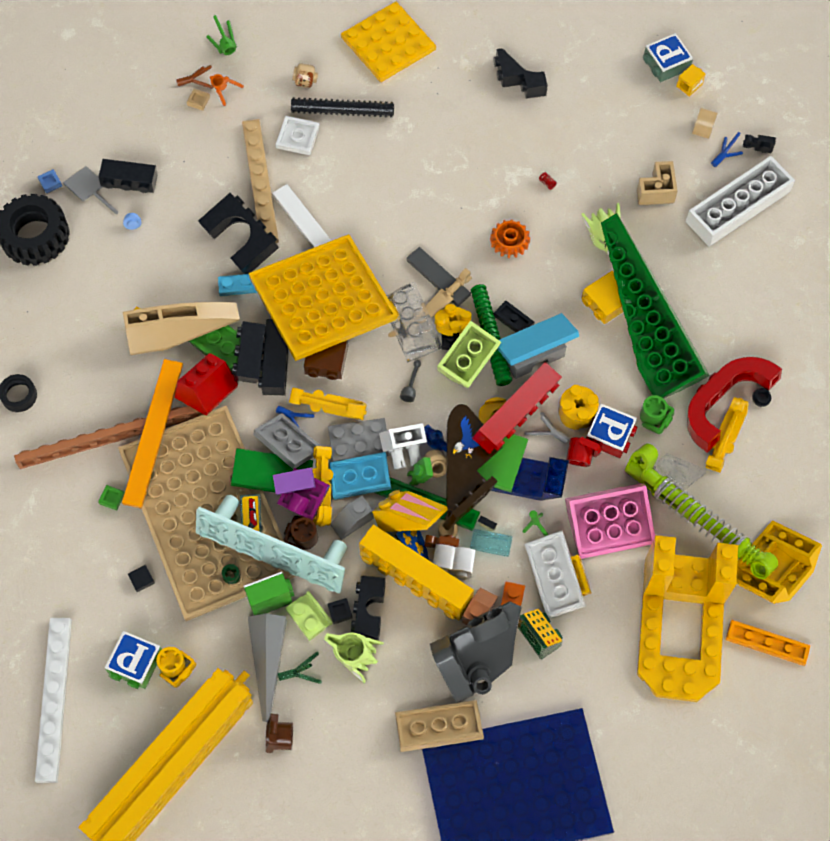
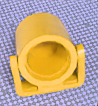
[156,647,196,688]

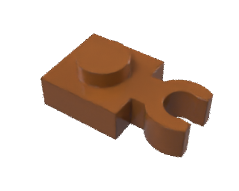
[425,535,459,548]

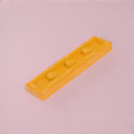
[725,620,811,666]

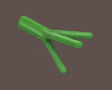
[523,510,549,536]

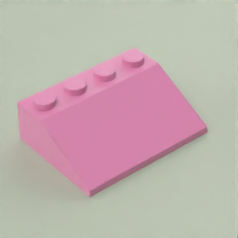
[565,483,655,559]

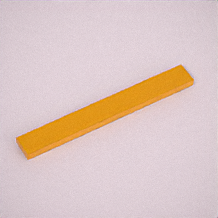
[122,359,183,509]

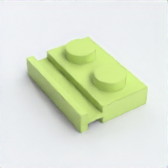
[285,591,333,641]

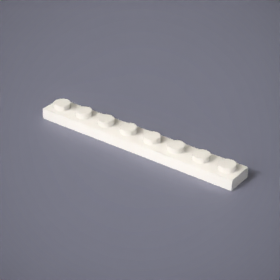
[35,618,72,783]

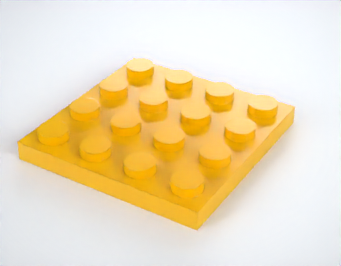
[341,1,436,83]

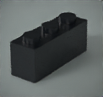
[98,159,158,193]
[232,321,265,384]

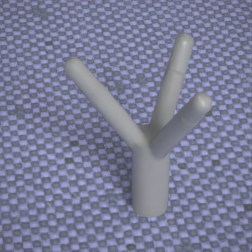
[524,412,570,444]

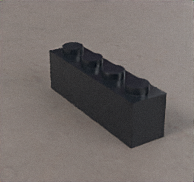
[258,319,289,396]

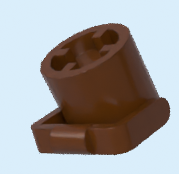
[284,516,318,550]
[265,713,293,753]

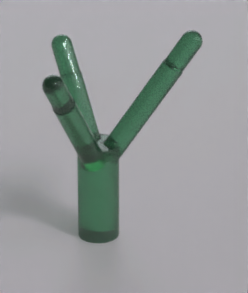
[278,652,322,684]

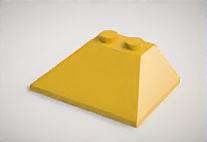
[737,520,822,604]

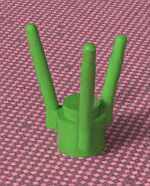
[206,15,237,55]

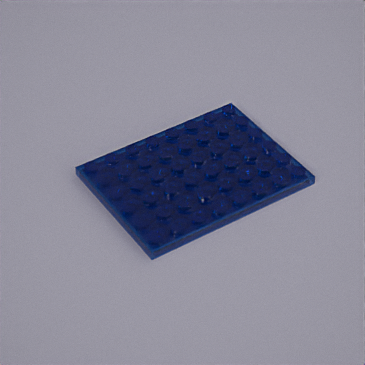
[422,708,614,841]

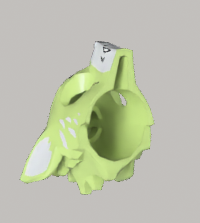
[581,203,621,255]
[324,632,384,683]

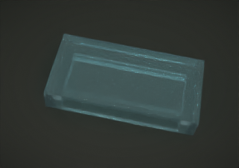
[470,529,513,557]

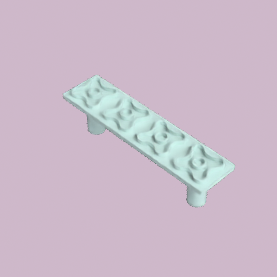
[196,495,347,593]

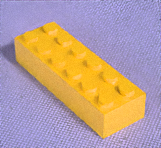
[359,524,474,621]

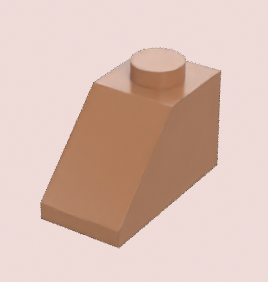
[462,588,498,625]

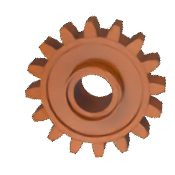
[490,219,530,259]

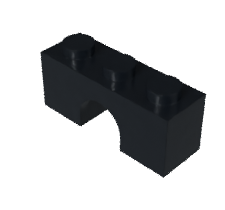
[351,575,386,641]

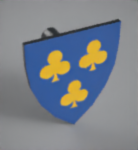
[395,530,429,560]

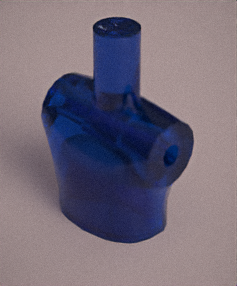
[424,424,447,453]

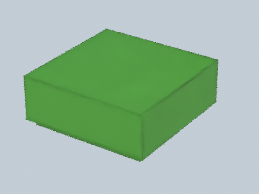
[98,485,125,511]

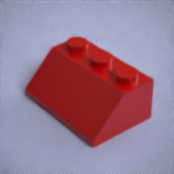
[174,353,238,416]

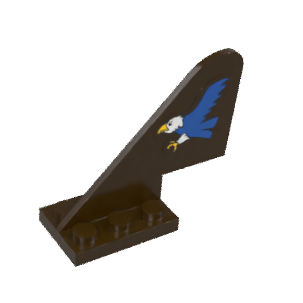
[442,404,503,531]

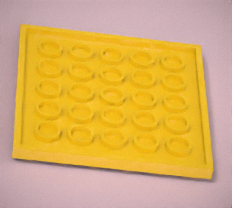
[249,234,398,361]

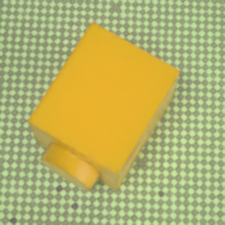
[676,64,706,97]

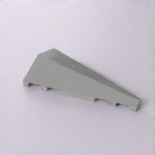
[248,614,287,722]

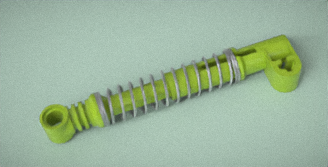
[625,444,778,579]

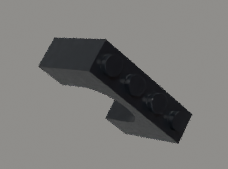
[198,192,279,274]

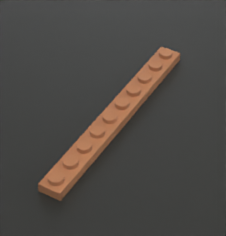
[14,406,203,469]

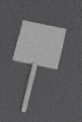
[63,166,118,214]

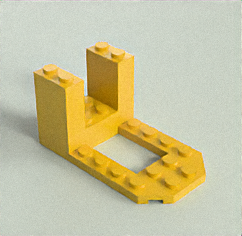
[637,535,738,702]

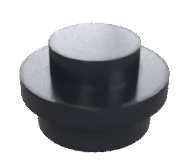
[752,388,772,407]

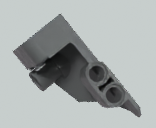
[430,601,522,703]

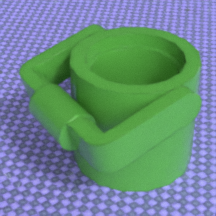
[640,395,674,434]

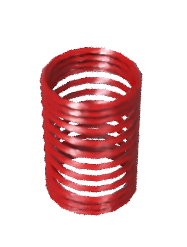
[539,172,557,190]

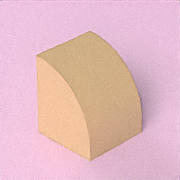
[692,108,718,139]

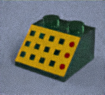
[517,608,563,660]

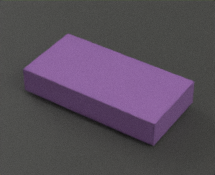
[273,468,316,495]

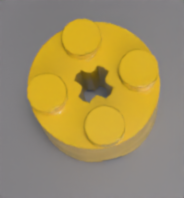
[558,385,599,430]

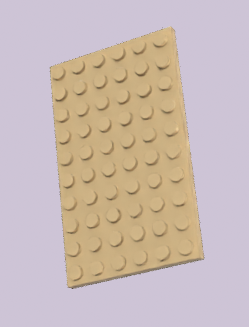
[118,406,296,621]

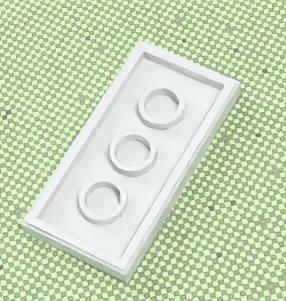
[525,531,586,619]

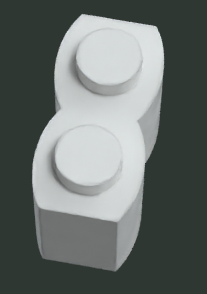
[433,544,475,579]

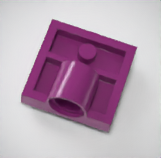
[277,468,331,520]

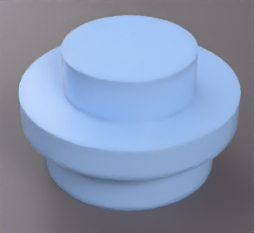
[123,213,142,230]

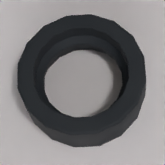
[0,374,37,412]

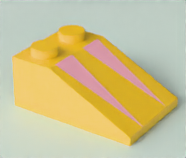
[372,490,448,532]

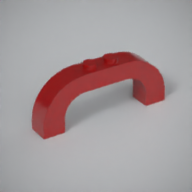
[687,357,782,453]

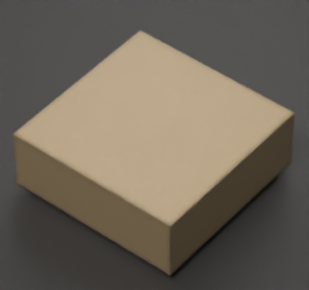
[187,89,210,110]

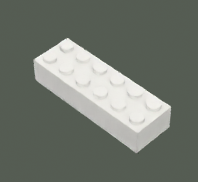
[686,156,795,247]

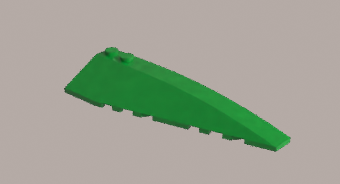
[601,213,710,399]

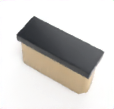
[477,516,497,531]

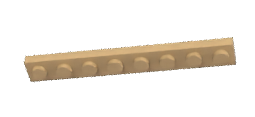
[242,119,279,243]

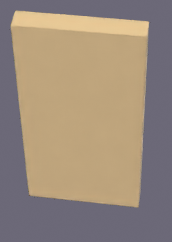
[395,700,484,752]

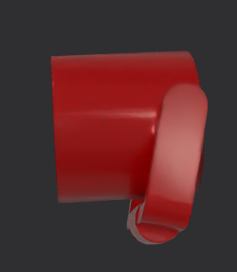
[566,437,601,467]

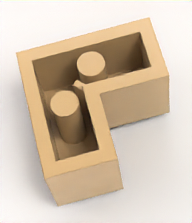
[637,161,678,205]

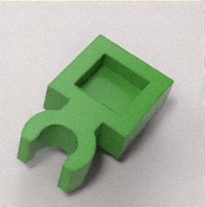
[407,457,434,486]

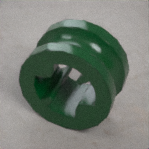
[221,564,240,584]

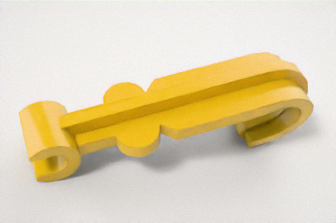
[289,387,367,420]
[705,397,749,473]
[313,446,333,527]

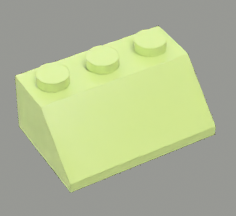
[437,321,501,388]

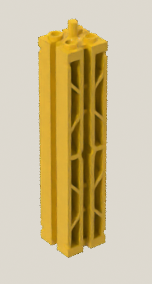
[78,668,253,841]

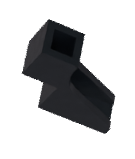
[493,48,548,99]

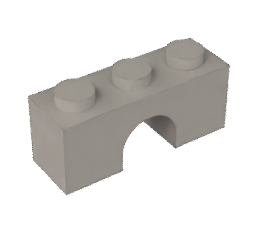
[508,343,567,379]

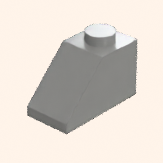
[331,496,374,540]

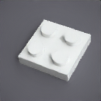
[276,116,320,156]

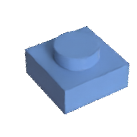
[37,169,62,194]

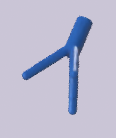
[711,132,743,167]
[276,406,315,428]

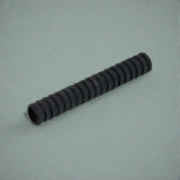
[291,97,394,118]

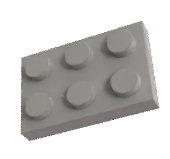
[253,413,320,470]
[328,418,391,462]

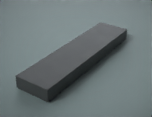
[406,247,471,307]

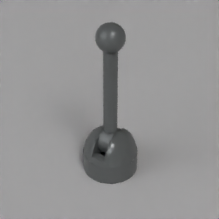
[400,360,421,402]

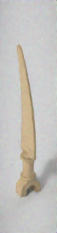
[388,268,472,337]

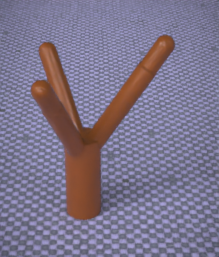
[176,65,214,89]

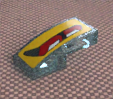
[240,494,262,533]

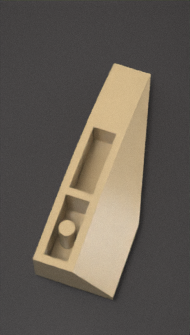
[123,302,240,356]

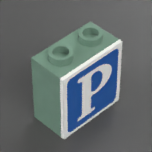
[643,33,693,82]

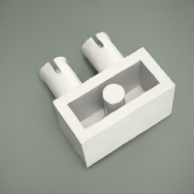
[379,423,427,470]

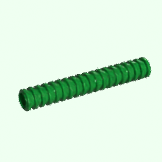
[470,284,512,386]

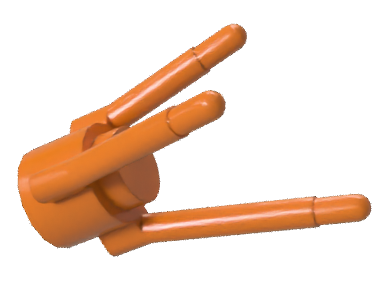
[210,74,244,106]

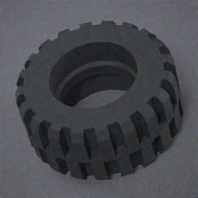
[0,194,70,266]

